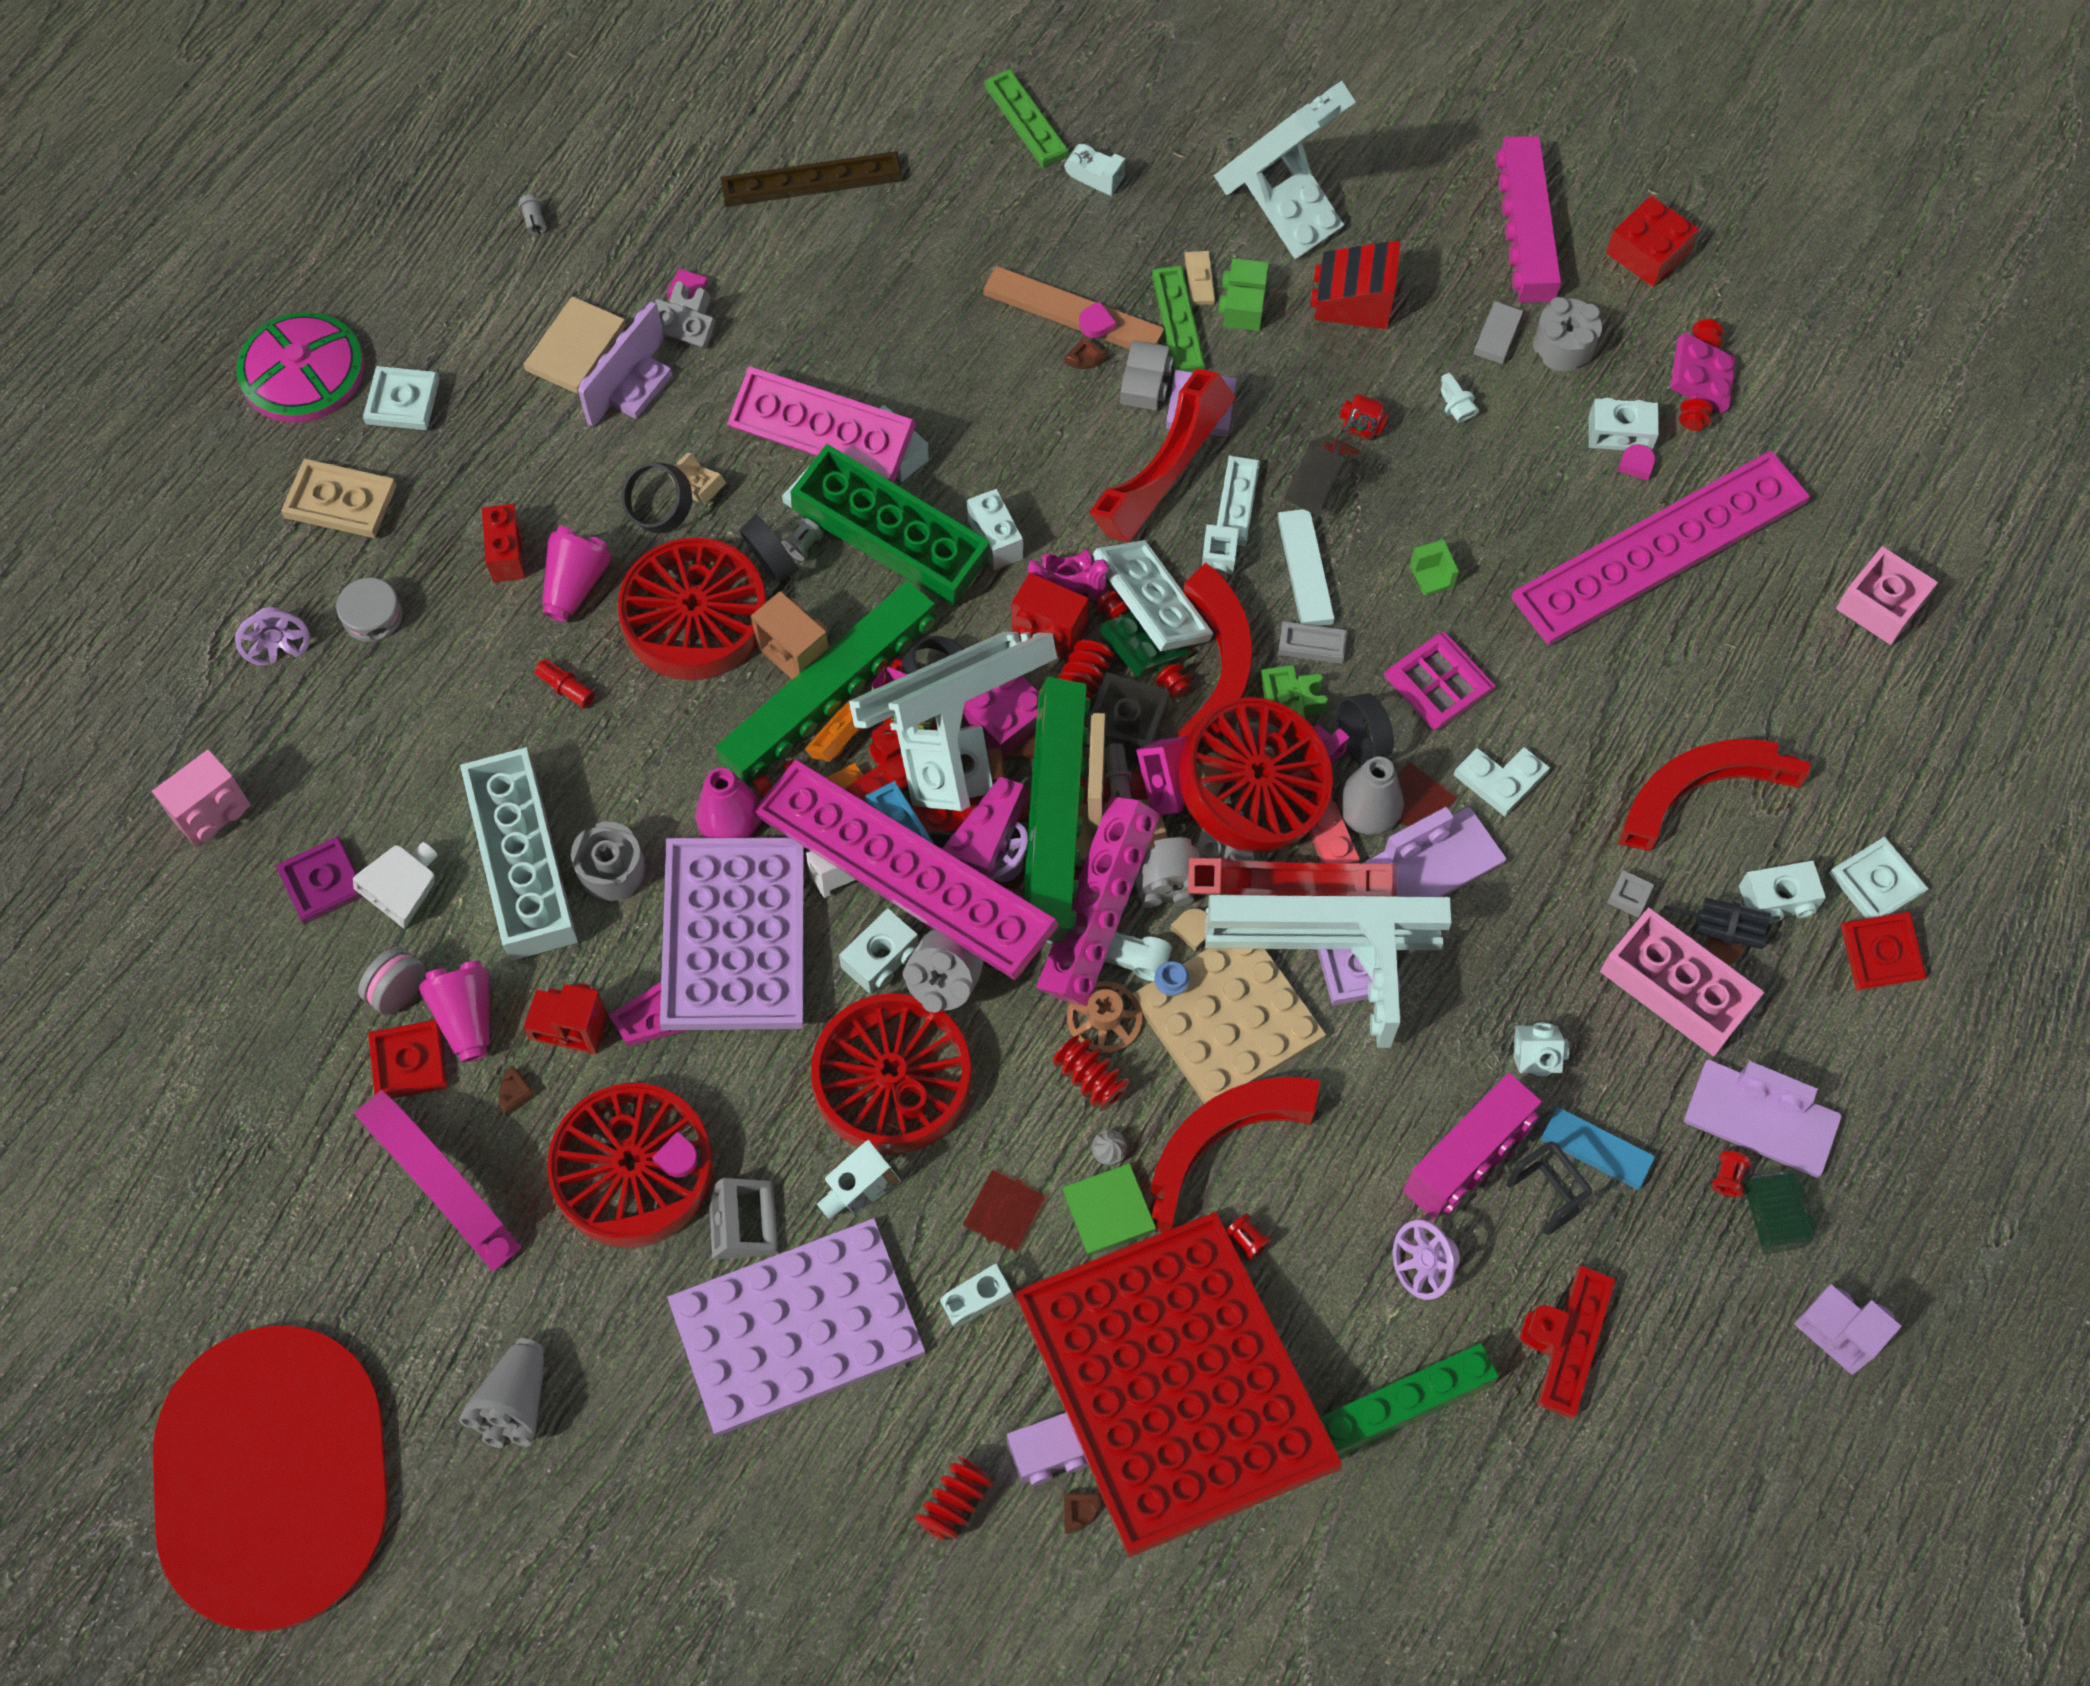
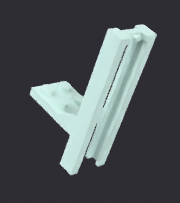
[1214,81,1356,259]
[849,632,1057,811]
[1205,895,1451,1048]

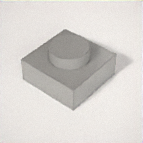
[1607,870,1654,918]

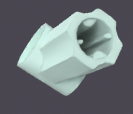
[1104,932,1172,981]

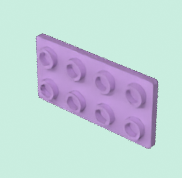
[578,301,672,427]
[1362,807,1506,897]
[1684,1060,1841,1178]

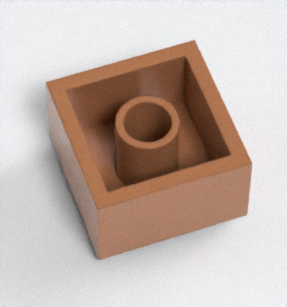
[751,591,830,679]

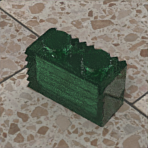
[1744,1170,1815,1255]

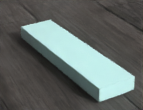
[1277,508,1334,626]

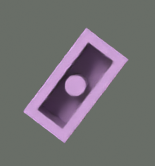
[1007,1413,1088,1486]

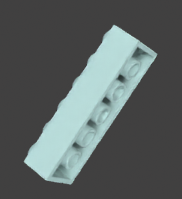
[460,747,578,961]

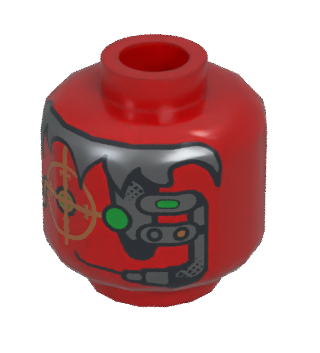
[1339,394,1388,440]

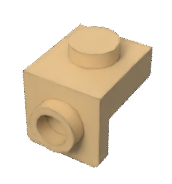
[668,452,726,504]

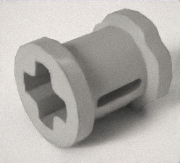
[781,518,824,561]

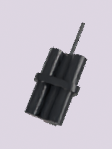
[1663,897,1771,949]

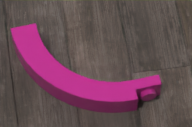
[353,1090,522,1272]

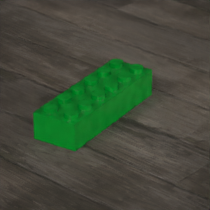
[790,443,990,607]

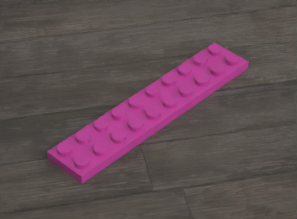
[1511,451,1810,646]
[753,760,1059,980]

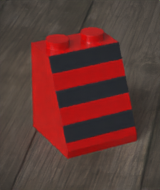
[1310,241,1401,329]

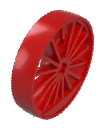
[618,537,768,680]
[1178,697,1333,853]
[810,993,972,1155]
[547,1083,714,1248]

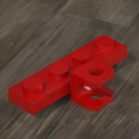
[846,720,938,802]
[1520,1265,1616,1419]

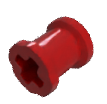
[1711,1151,1752,1197]
[1226,1213,1272,1262]

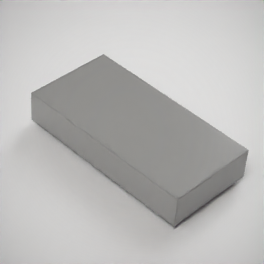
[1473,301,1523,364]
[1278,621,1347,664]

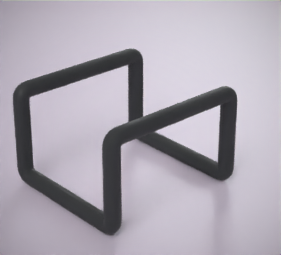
[1506,1141,1592,1235]

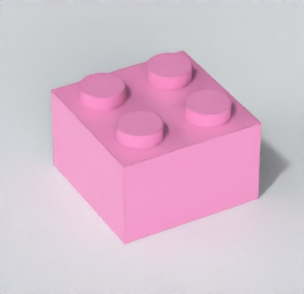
[1836,546,1938,645]
[152,750,251,847]

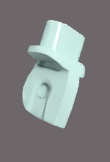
[1441,373,1479,423]

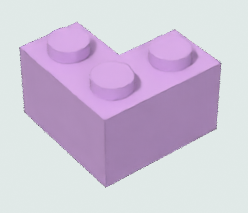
[1794,1284,1901,1375]

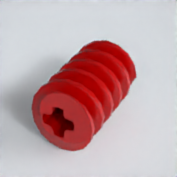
[1058,640,1114,704]
[1052,1035,1131,1111]
[914,1456,994,1543]

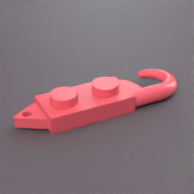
[1286,769,1360,864]

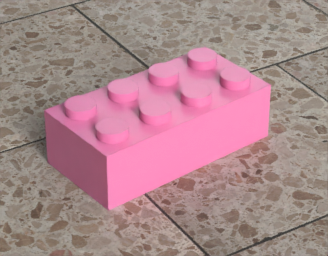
[1600,907,1764,1057]

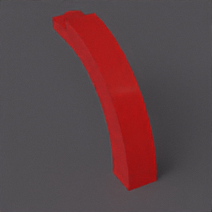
[1177,562,1252,748]
[1617,739,1811,852]
[1188,858,1397,897]
[1150,1077,1320,1233]

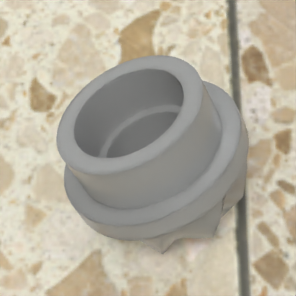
[1092,1130,1128,1166]

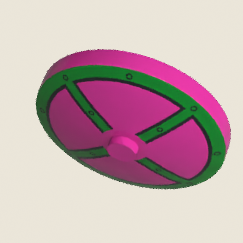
[236,312,365,422]

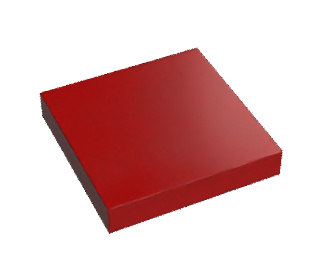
[1840,912,1927,991]
[368,1020,448,1099]

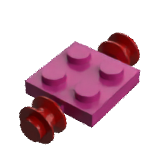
[1670,319,1736,431]

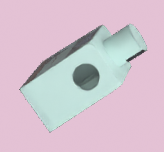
[816,1140,902,1219]

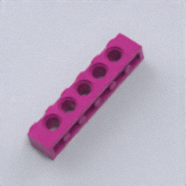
[1036,796,1160,1007]

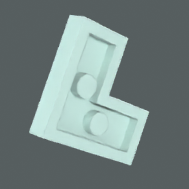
[1454,747,1550,817]

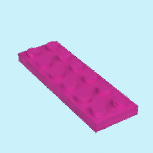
[727,366,917,482]

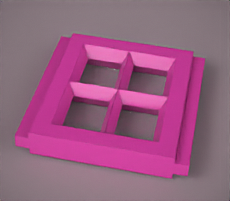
[1383,631,1496,731]

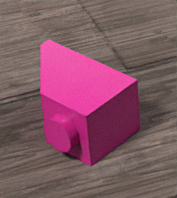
[1136,737,1187,814]

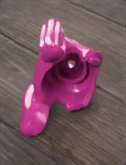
[1028,549,1110,601]

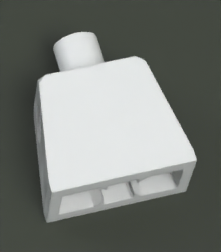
[353,842,438,929]

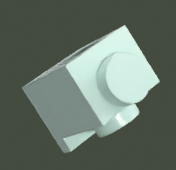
[1202,525,1239,578]

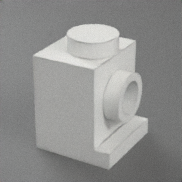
[806,851,856,898]

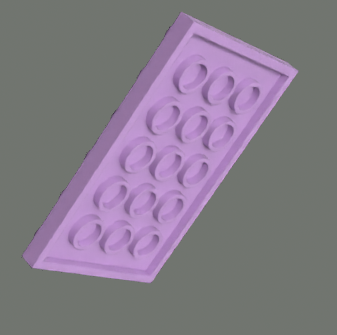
[660,838,804,1030]
[667,1218,925,1437]

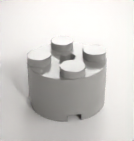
[1533,297,1602,372]
[571,821,646,901]
[1135,837,1200,908]
[903,930,983,1013]

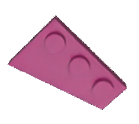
[942,777,1029,877]
[608,982,688,1047]

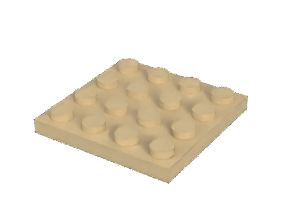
[1132,948,1326,1104]

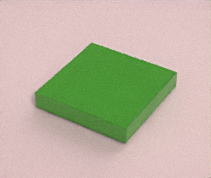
[1062,1163,1156,1256]

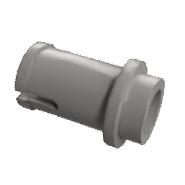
[518,194,546,235]

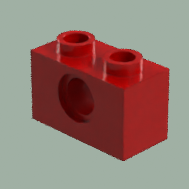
[481,503,525,583]

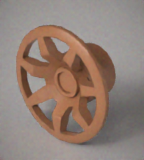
[1067,981,1142,1053]

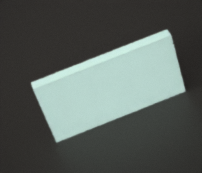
[1092,540,1213,651]

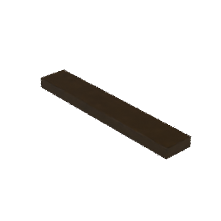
[720,151,903,207]

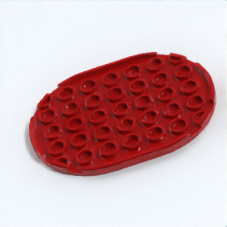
[153,1325,388,1632]

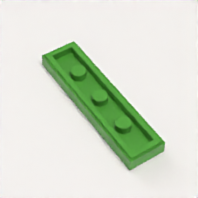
[985,69,1069,168]
[1152,266,1205,374]

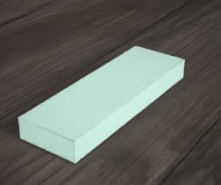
[1217,456,1260,546]

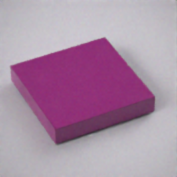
[275,835,363,925]

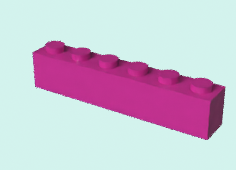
[1495,136,1561,303]

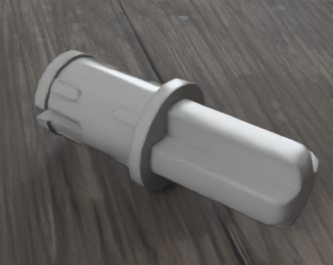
[1105,743,1132,799]

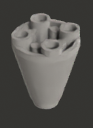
[1336,757,1404,835]
[459,1338,545,1448]

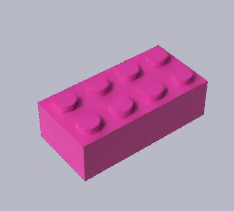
[1403,1072,1542,1221]

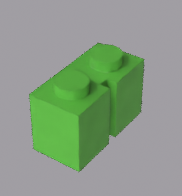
[1218,258,1269,331]

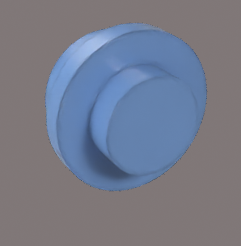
[1154,962,1190,996]

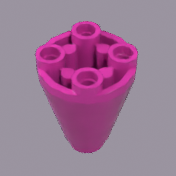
[542,526,612,622]
[695,768,762,838]
[419,960,490,1063]

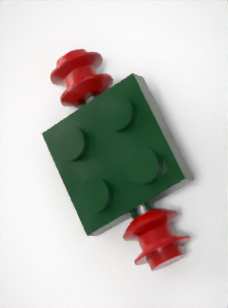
[1096,590,1192,698]

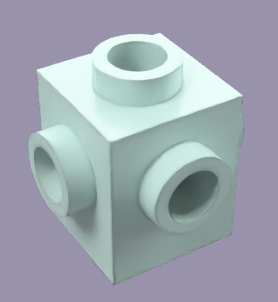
[1513,1022,1569,1076]

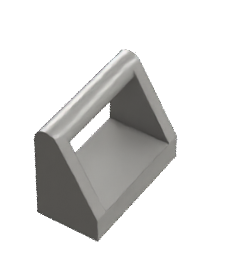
[709,1178,778,1259]

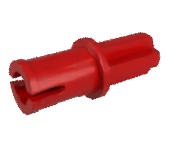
[534,659,596,709]

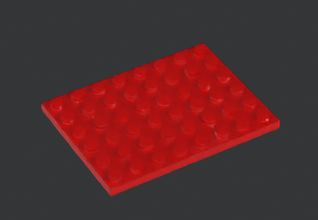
[1014,1212,1342,1558]

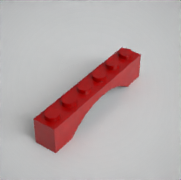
[1089,368,1236,543]

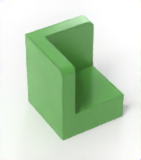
[1410,539,1458,596]

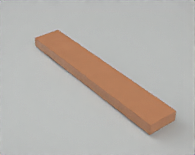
[983,266,1164,349]

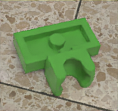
[1260,665,1328,732]

